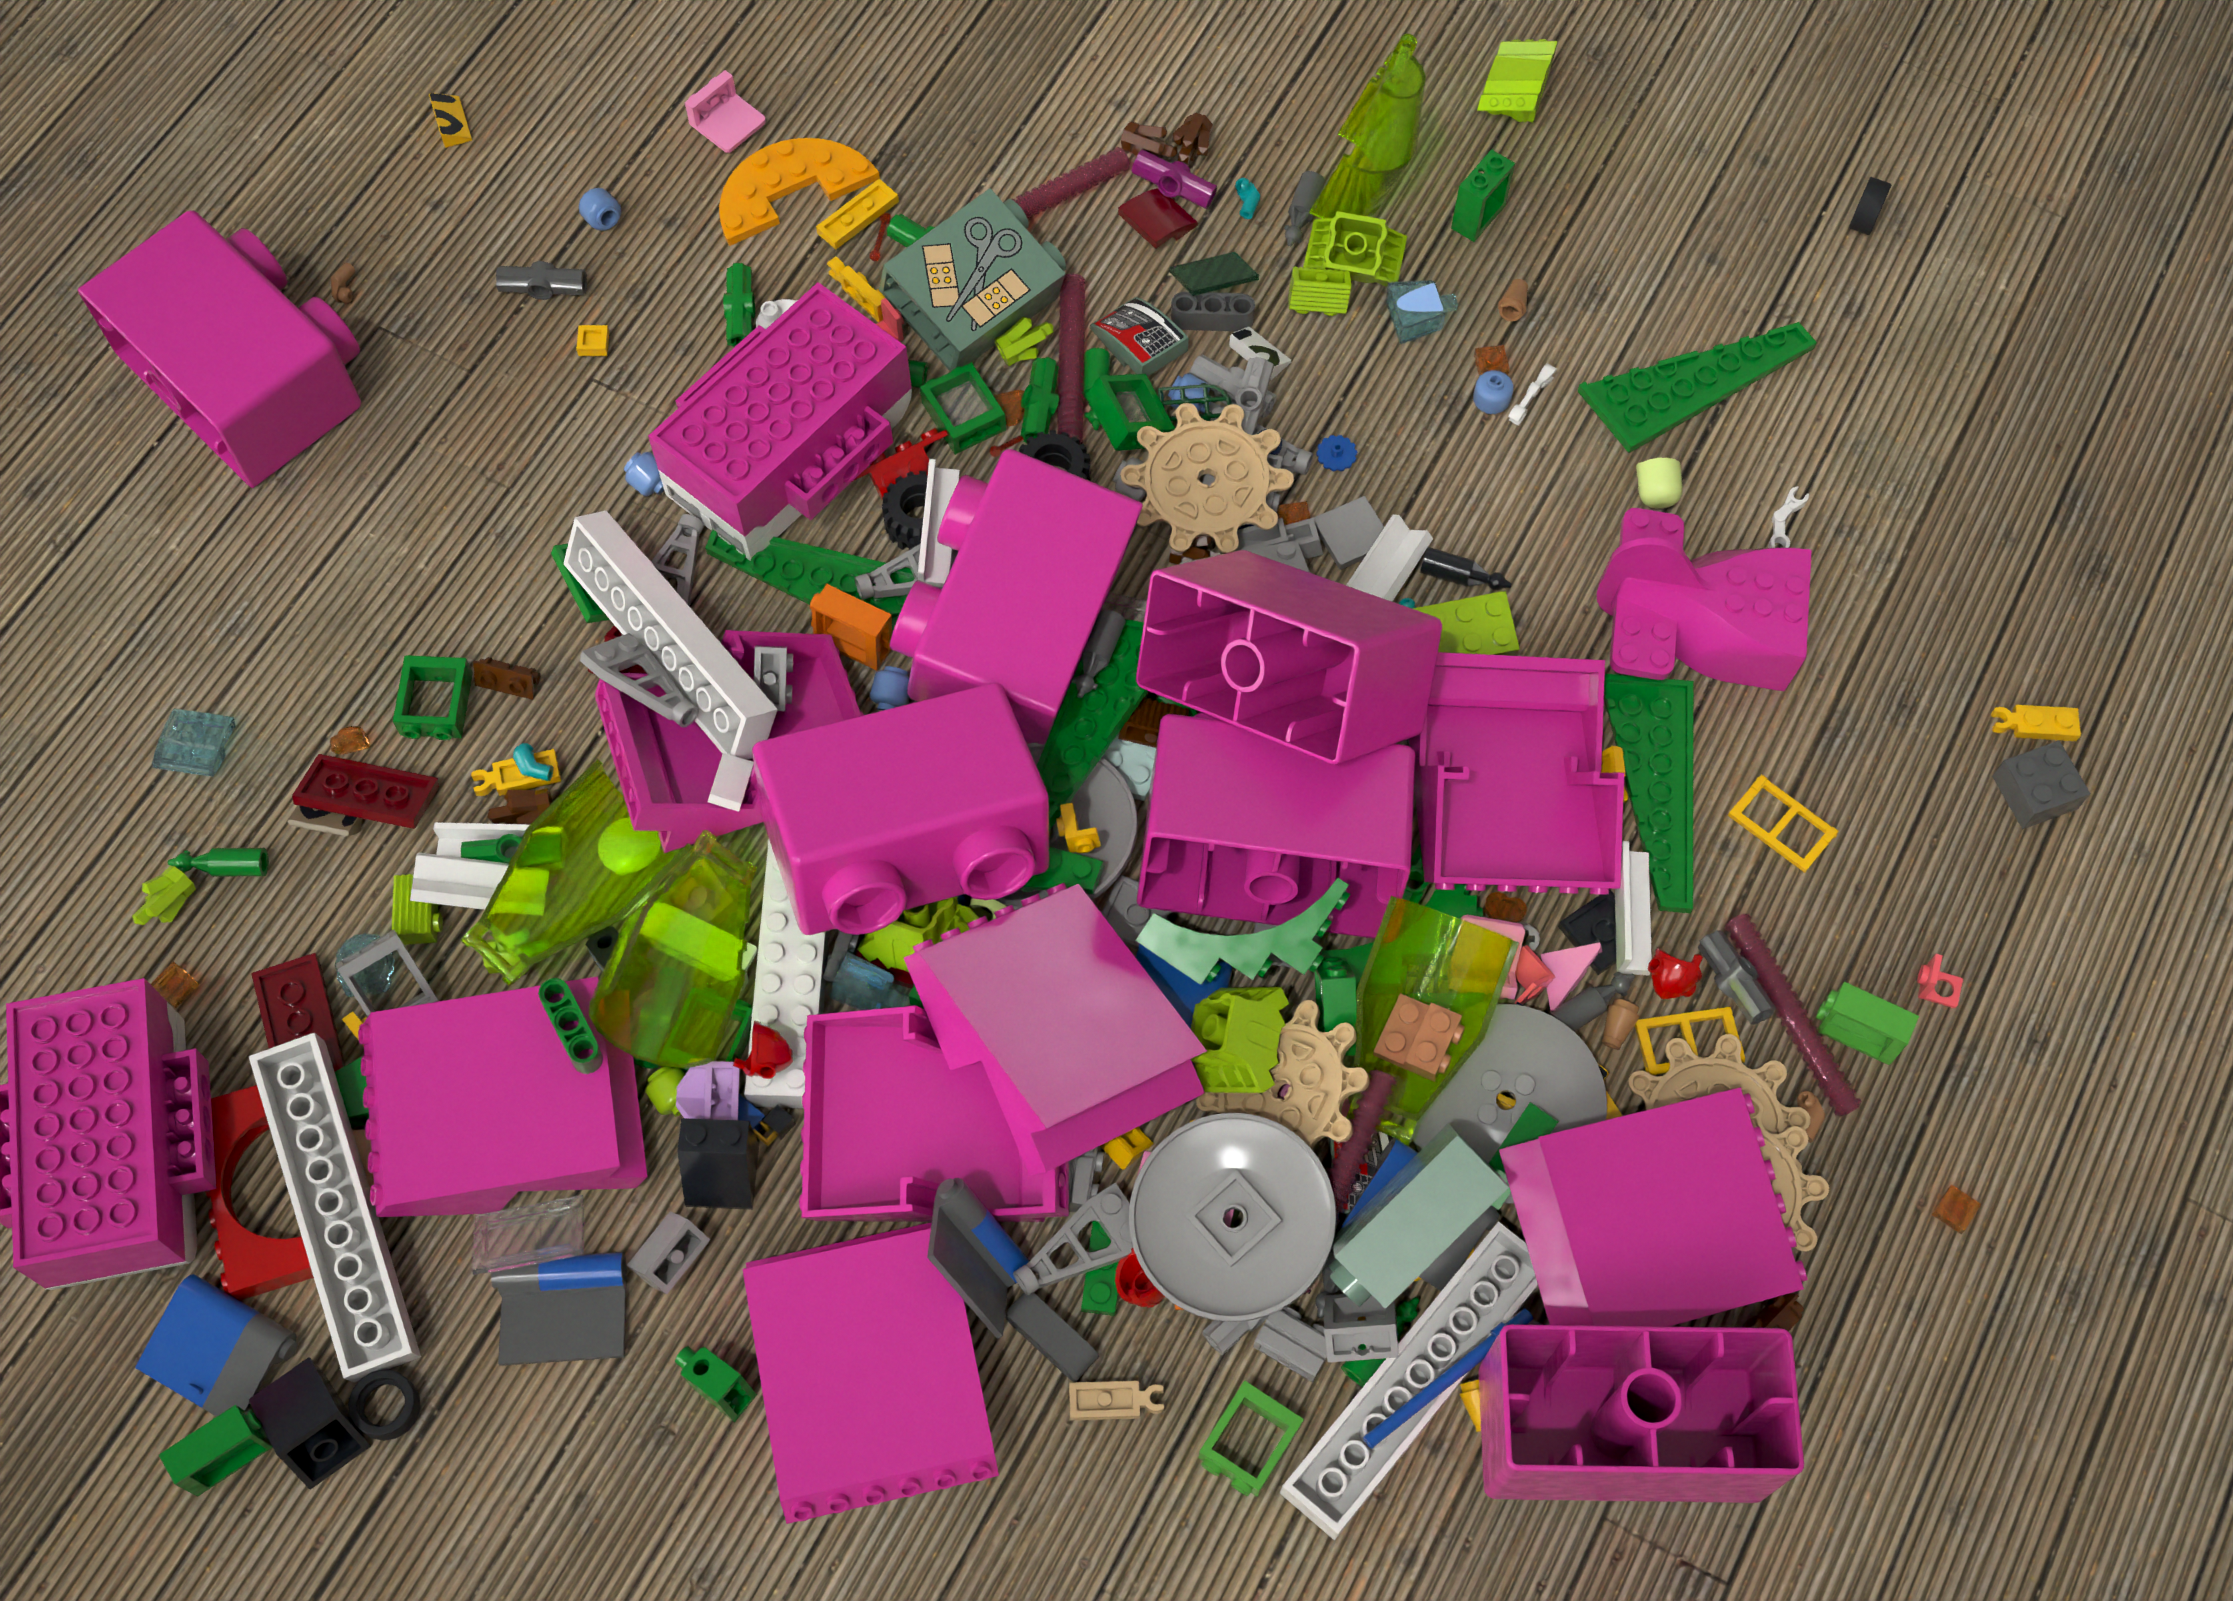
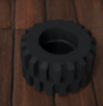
[1019,430,1090,481]
[882,471,928,550]

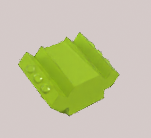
[1477,39,1558,123]
[1303,211,1407,286]
[857,896,979,972]
[1191,987,1289,1093]

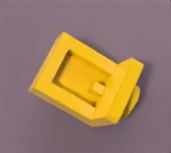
[1056,803,1101,853]

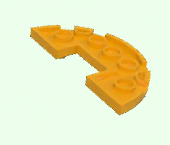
[719,138,880,246]

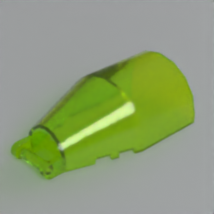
[1309,34,1426,219]
[461,759,693,986]
[589,830,757,1068]
[1346,896,1520,1147]

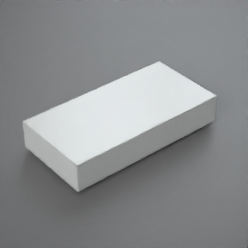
[708,752,754,812]

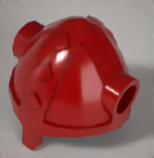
[1647,947,1703,999]
[733,1020,793,1079]
[1115,1248,1165,1308]

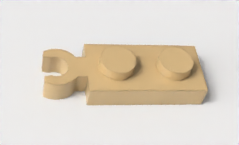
[1069,1381,1164,1421]

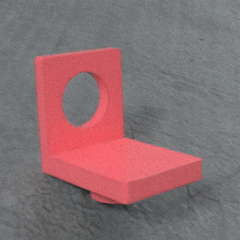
[876,298,904,342]
[1514,945,1555,1005]
[1917,954,1963,1008]

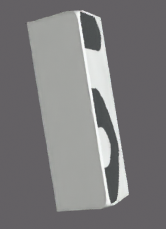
[1229,327,1291,380]

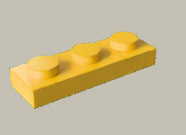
[816,179,899,250]

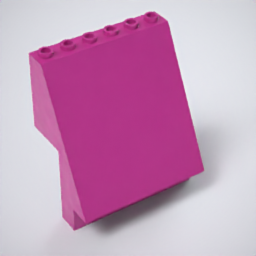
[595,630,863,853]
[1409,652,1624,894]
[904,883,1207,1176]
[358,976,647,1217]
[799,1006,1069,1222]
[1499,1087,1808,1327]
[742,1222,999,1524]

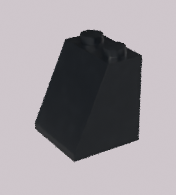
[677,1118,759,1210]
[248,1357,371,1490]

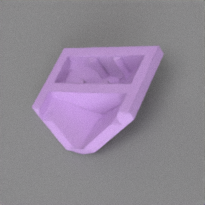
[676,1061,739,1120]

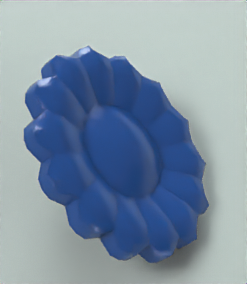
[1316,435,1357,472]

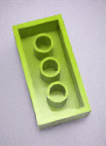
[1412,591,1520,656]

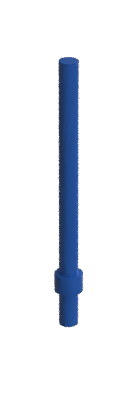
[1363,1308,1534,1449]

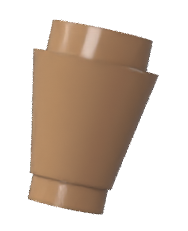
[1498,279,1528,321]
[1601,999,1639,1050]

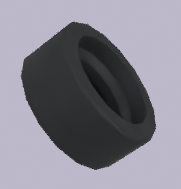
[1849,177,1892,235]
[348,1369,421,1441]

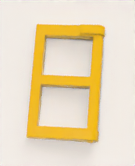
[1727,774,1839,873]
[1634,1007,1745,1076]

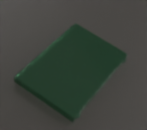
[1169,252,1259,296]

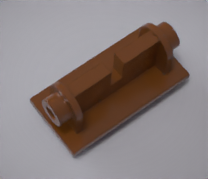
[473,657,541,700]
[1742,1293,1804,1331]

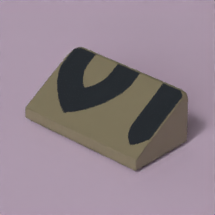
[288,805,363,837]

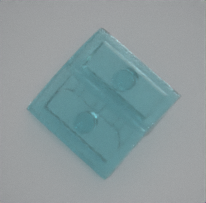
[152,708,236,777]

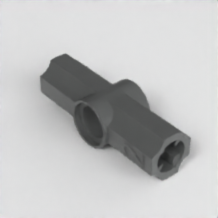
[496,261,587,300]
[1698,930,1776,1025]

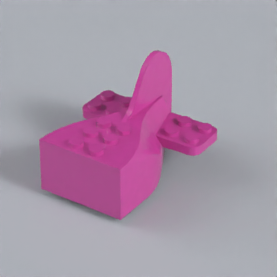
[1596,508,1812,691]

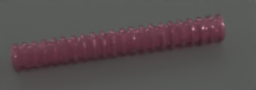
[1012,147,1130,219]
[1057,274,1085,445]
[1724,914,1862,1116]
[1304,1069,1398,1295]

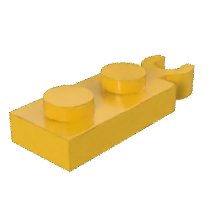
[827,256,885,322]
[1991,705,2081,741]
[471,749,561,796]

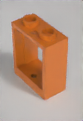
[810,584,892,671]

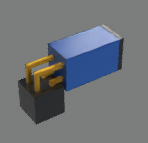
[738,1094,796,1146]

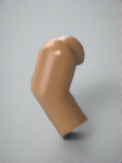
[331,263,355,304]
[1797,1091,1825,1143]

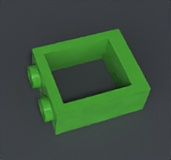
[1815,982,1919,1065]
[1198,1380,1304,1497]

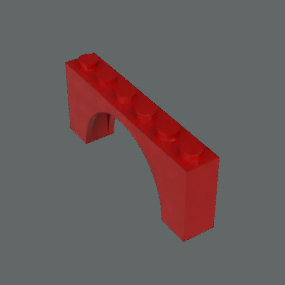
[205,1085,314,1301]

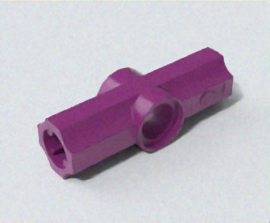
[1131,150,1217,209]

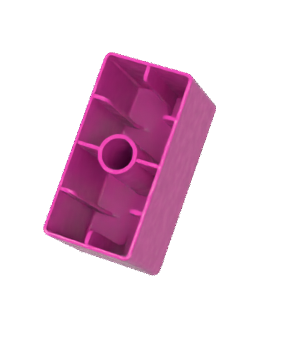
[78,210,361,488]
[890,449,1143,745]
[1136,550,1442,765]
[752,683,1049,935]
[1136,713,1415,939]
[1478,1324,1804,1503]

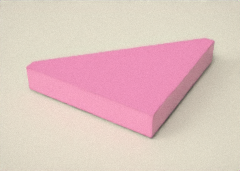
[1541,943,1602,1011]

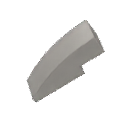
[1234,518,1323,559]

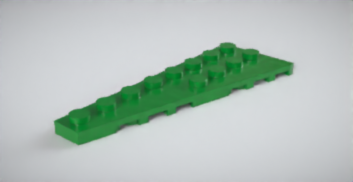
[1604,673,1694,914]

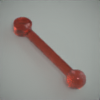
[869,213,891,262]
[989,435,1024,457]

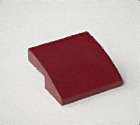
[1118,188,1198,249]

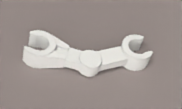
[1508,363,1557,426]
[1768,486,1809,548]

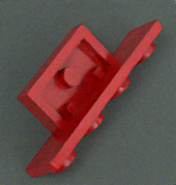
[852,428,949,500]

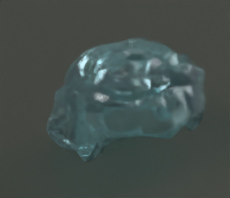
[335,933,395,997]

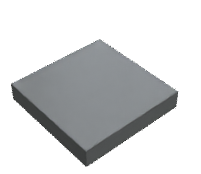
[1314,496,1384,570]
[1102,874,1173,950]

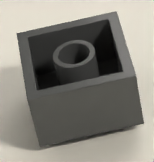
[1992,740,2091,830]

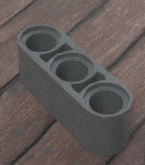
[1171,291,1255,332]
[1005,1293,1099,1382]

